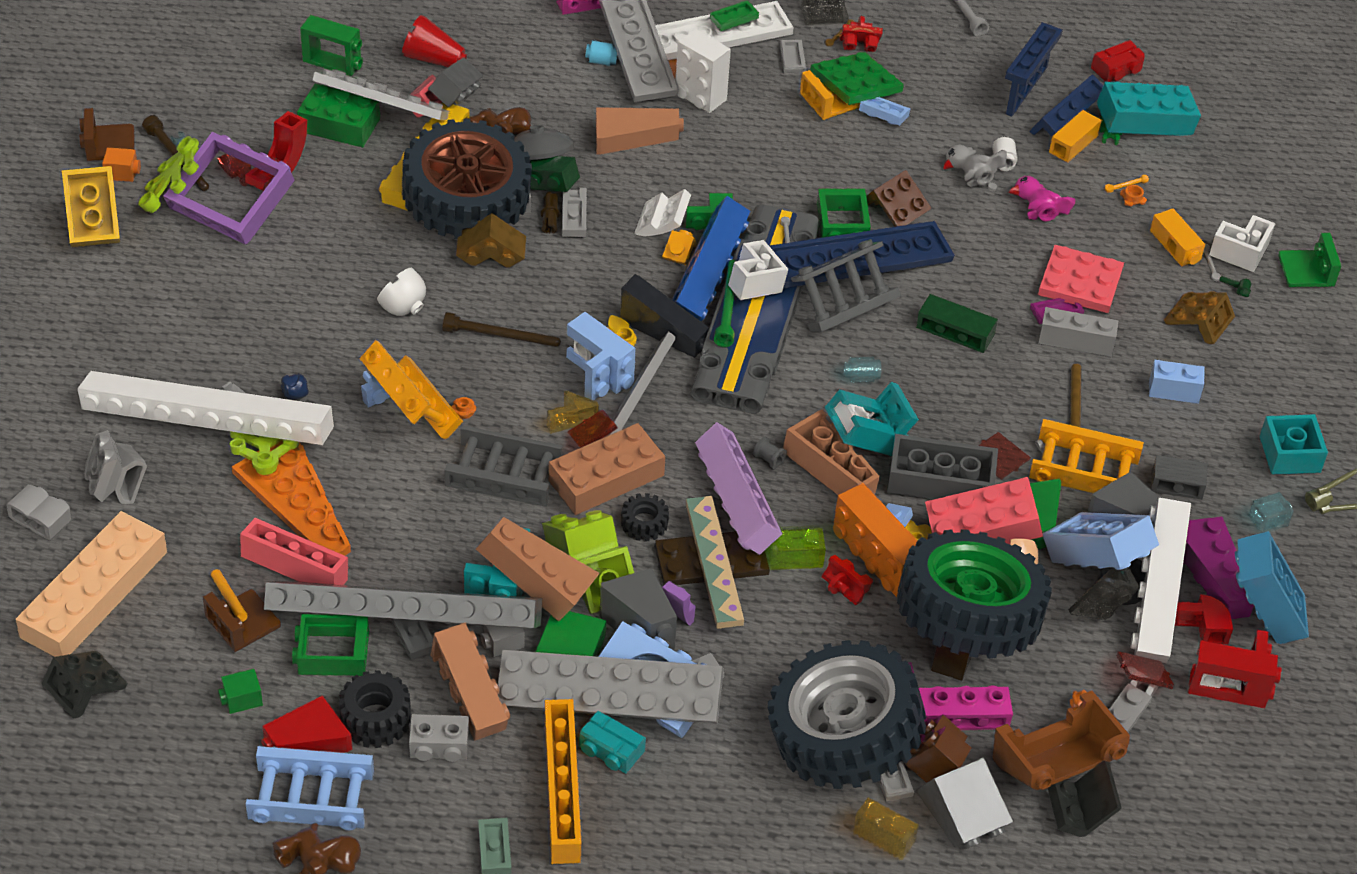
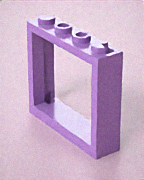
[163,132,295,245]

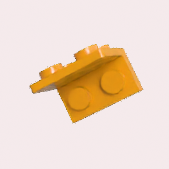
[800,70,860,120]

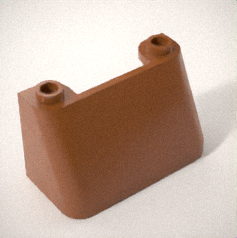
[993,690,1130,790]

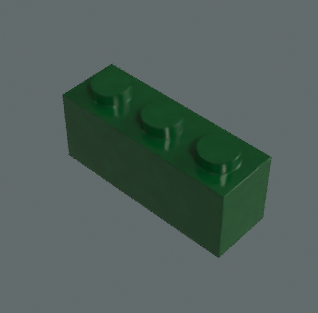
[916,294,998,353]

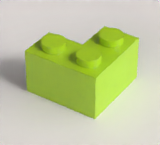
[542,510,619,560]

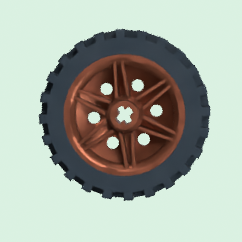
[402,119,532,239]

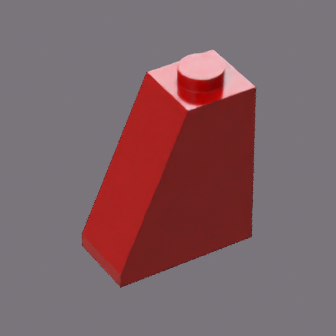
[261,696,352,753]

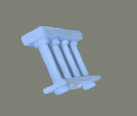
[246,746,374,830]

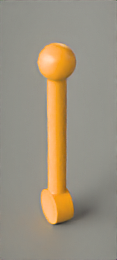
[1105,175,1149,193]

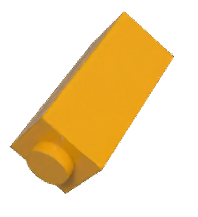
[1049,110,1102,163]
[1150,208,1205,267]

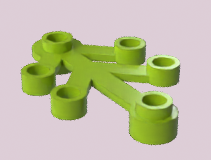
[138,136,199,213]
[230,431,299,475]

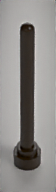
[142,115,209,191]
[442,312,561,347]

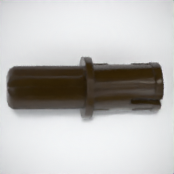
[541,192,560,234]

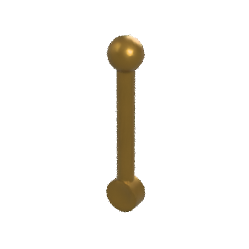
[825,19,855,47]

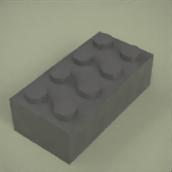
[887,434,998,499]

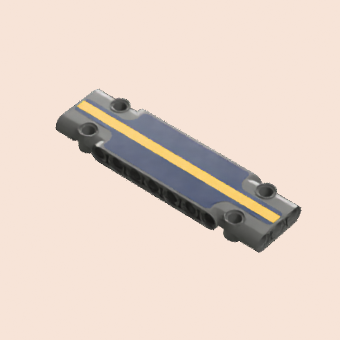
[690,204,820,414]

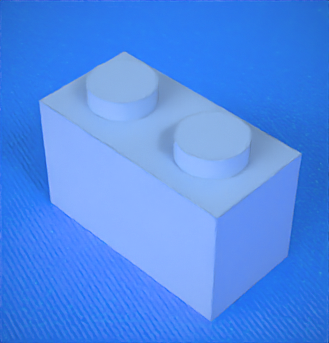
[1149,360,1205,404]

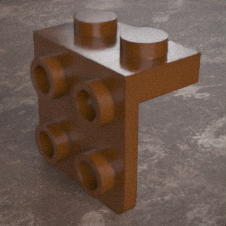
[80,108,135,161]

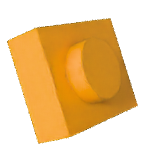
[662,230,697,265]

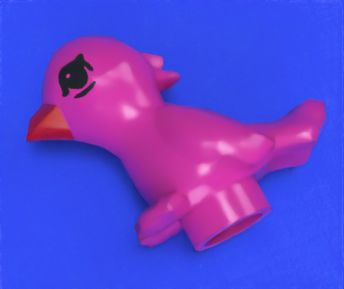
[1009,176,1075,221]

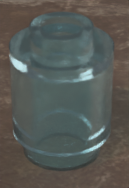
[844,357,881,382]

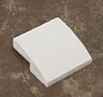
[634,189,691,236]

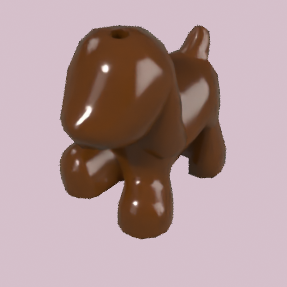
[468,107,531,135]
[273,823,361,874]

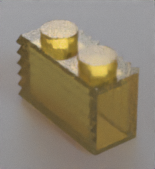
[853,797,919,860]

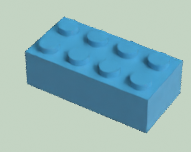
[1235,531,1309,644]

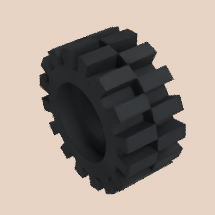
[621,493,669,542]

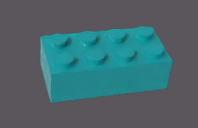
[1097,82,1201,136]

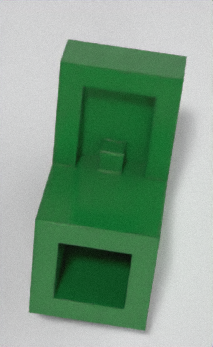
[685,193,733,230]

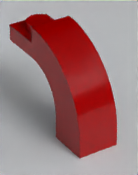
[245,111,307,191]

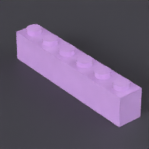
[695,422,782,554]

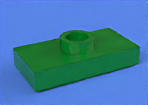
[710,0,759,31]

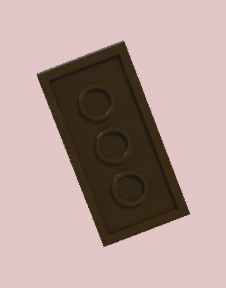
[655,531,770,585]

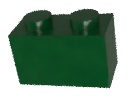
[530,156,580,192]

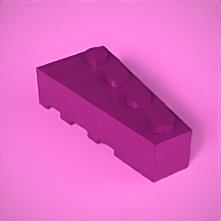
[1183,516,1254,619]

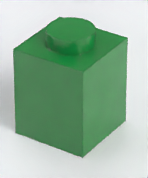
[218,669,263,714]

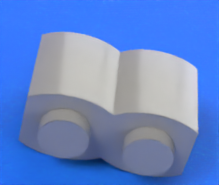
[6,485,71,540]

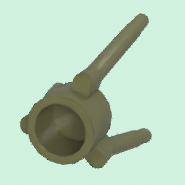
[1305,468,1357,515]

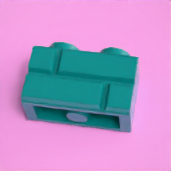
[579,711,646,774]

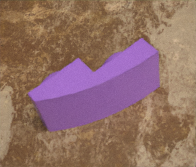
[662,581,696,626]

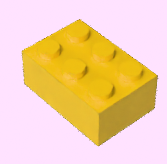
[62,166,120,247]

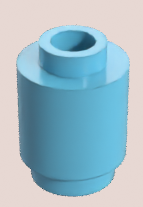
[585,40,617,66]

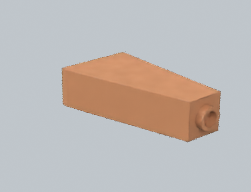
[596,108,684,154]

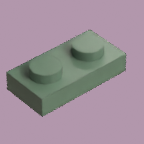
[478,818,511,874]

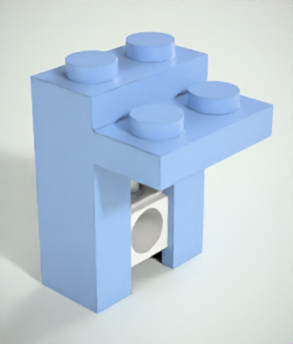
[566,312,636,402]

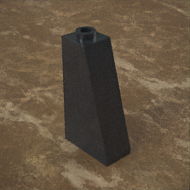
[620,274,709,358]

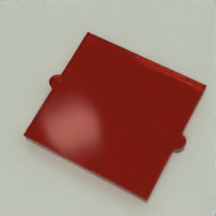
[568,409,618,448]
[978,432,1031,480]
[1116,651,1174,689]

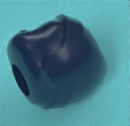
[281,373,309,400]

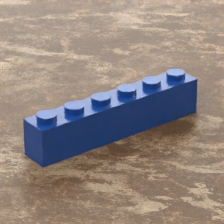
[672,196,750,321]

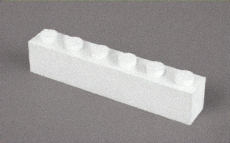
[1130,498,1191,663]

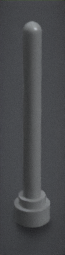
[954,0,989,36]

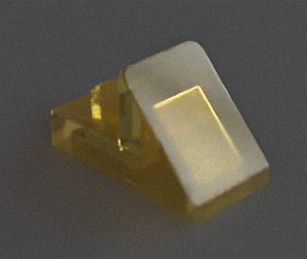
[547,391,599,434]

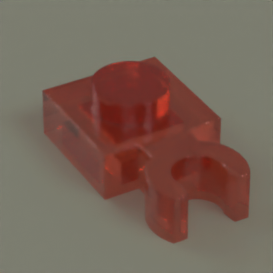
[218,153,252,187]

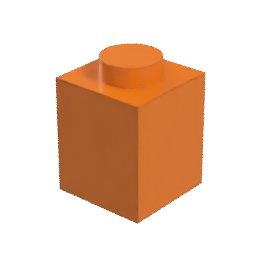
[102,148,141,182]

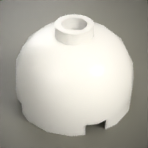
[377,267,426,316]

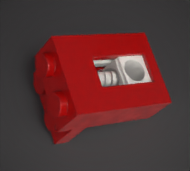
[1188,630,1282,709]

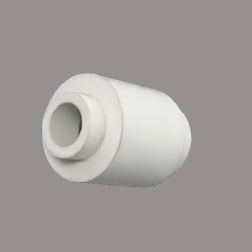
[992,137,1017,171]

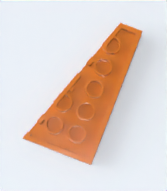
[232,440,351,556]

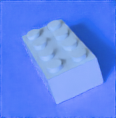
[1043,512,1159,570]

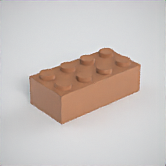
[549,423,665,515]

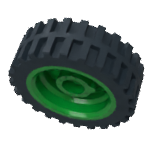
[896,529,1052,658]

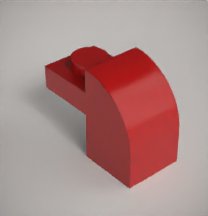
[1174,594,1233,645]

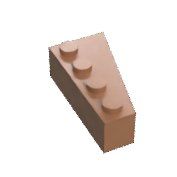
[431,623,510,741]

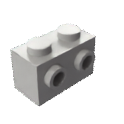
[409,714,469,762]

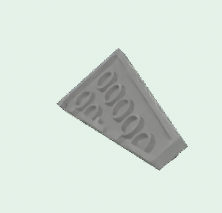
[312,69,449,120]

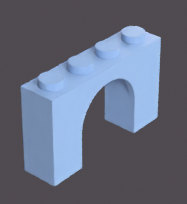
[599,621,706,738]

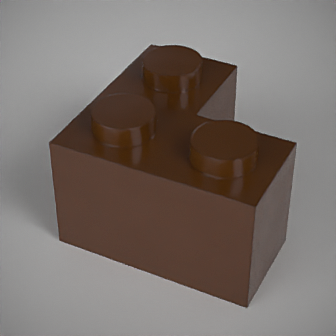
[904,715,972,783]

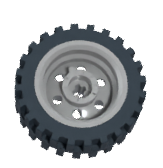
[767,640,926,789]

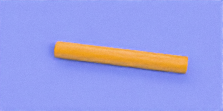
[211,569,248,622]

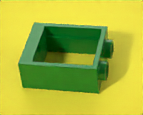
[300,15,363,76]
[817,189,871,238]
[292,614,369,676]

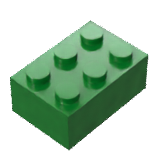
[297,83,380,148]

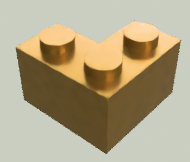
[456,213,526,268]

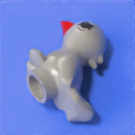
[943,145,1007,187]

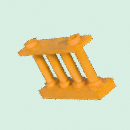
[359,340,463,439]
[1029,419,1144,493]

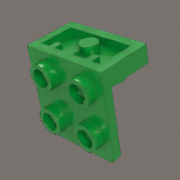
[1278,233,1341,287]

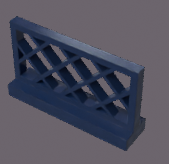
[1005,22,1063,117]

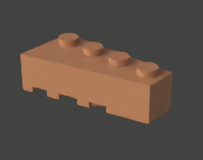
[783,409,880,495]
[476,517,599,621]

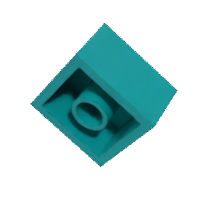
[1259,414,1328,474]

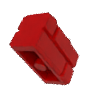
[1091,40,1145,82]

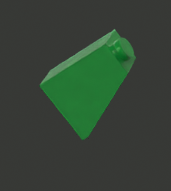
[1030,479,1062,549]

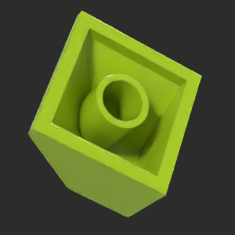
[578,546,634,614]

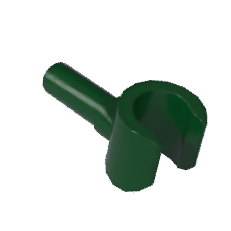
[1219,276,1251,297]

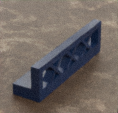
[1029,74,1103,137]

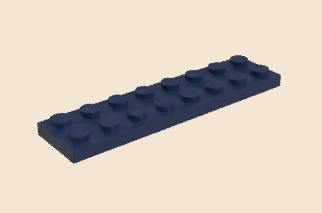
[769,221,955,288]

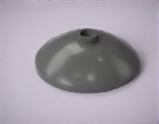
[514,125,574,160]

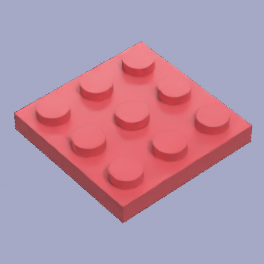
[1038,245,1124,313]

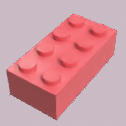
[925,477,1043,545]

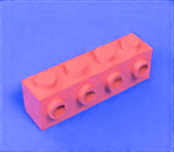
[240,518,348,585]

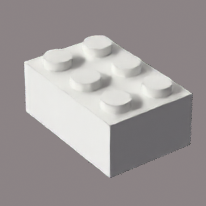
[676,29,731,113]

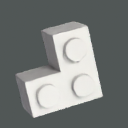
[1209,215,1275,272]
[728,240,788,300]

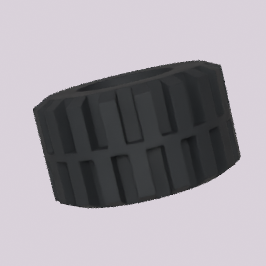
[339,670,411,748]

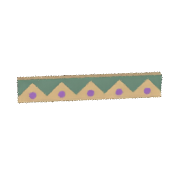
[686,496,744,629]

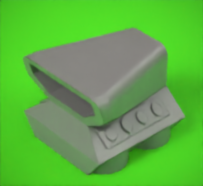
[84,430,147,504]

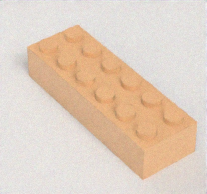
[16,511,167,657]

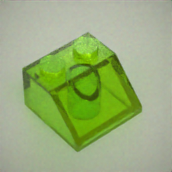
[767,525,826,570]

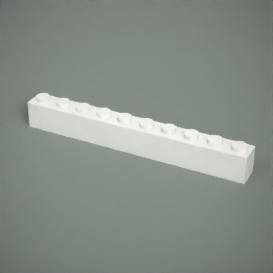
[78,371,334,445]

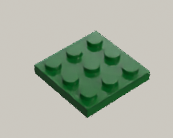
[810,52,904,105]

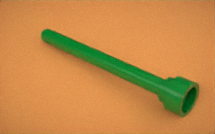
[714,259,736,347]

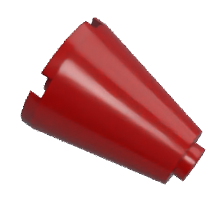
[402,15,467,67]

